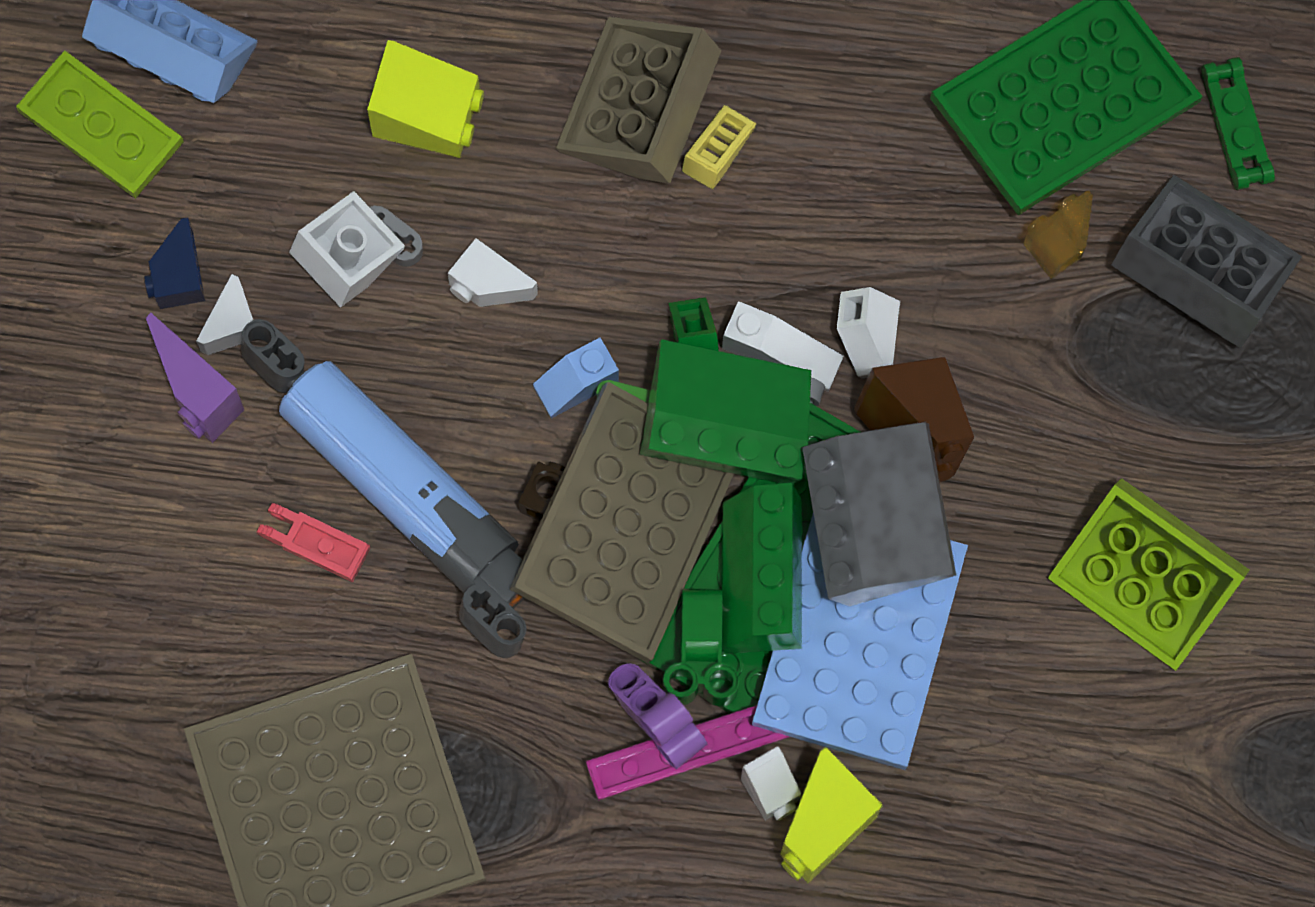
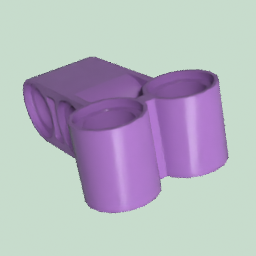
[608,663,708,770]

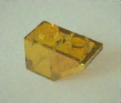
[1023,190,1093,279]

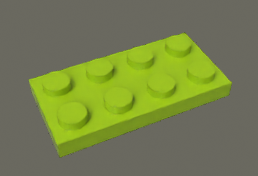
[16,50,184,199]

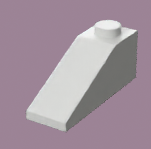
[722,301,843,392]

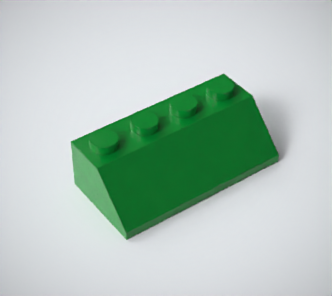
[722,483,802,654]

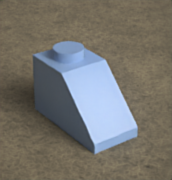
[533,338,619,418]

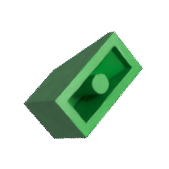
[668,297,719,351]

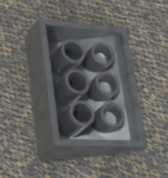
[1111,175,1302,348]
[802,422,957,606]

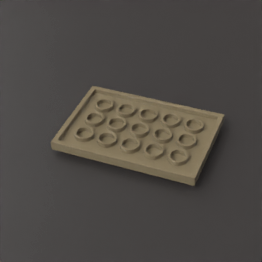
[510,382,734,663]

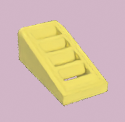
[682,105,756,189]

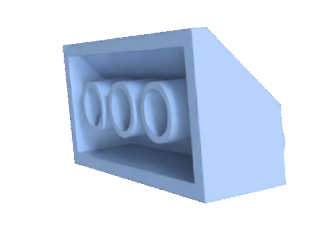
[82,0,258,103]

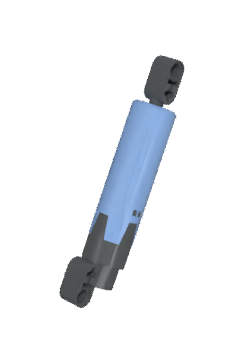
[241,319,527,658]

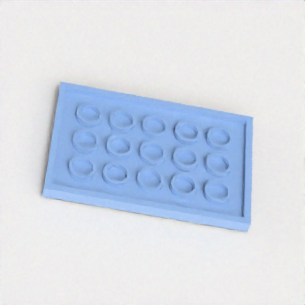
[752,513,968,770]

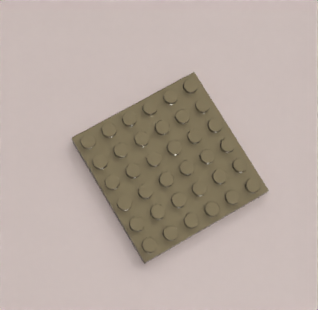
[184,654,486,907]

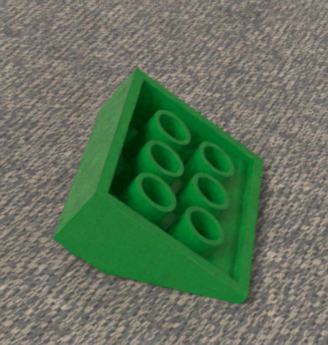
[640,339,812,484]

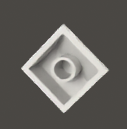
[289,191,405,308]

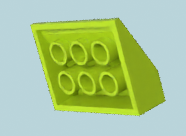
[1048,478,1250,671]

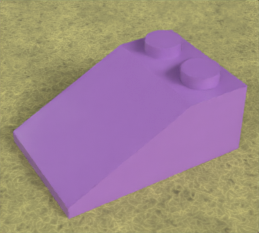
[146,313,244,443]

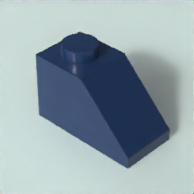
[144,218,205,309]

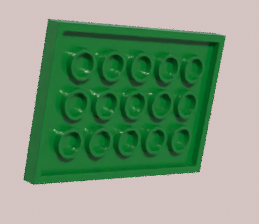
[930,0,1203,215]

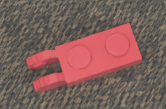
[256,503,371,583]

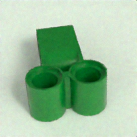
[663,589,740,707]

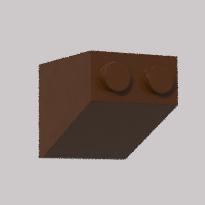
[854,357,974,482]

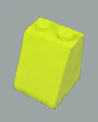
[367,40,484,158]
[780,747,883,883]

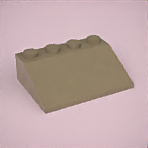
[556,17,722,184]

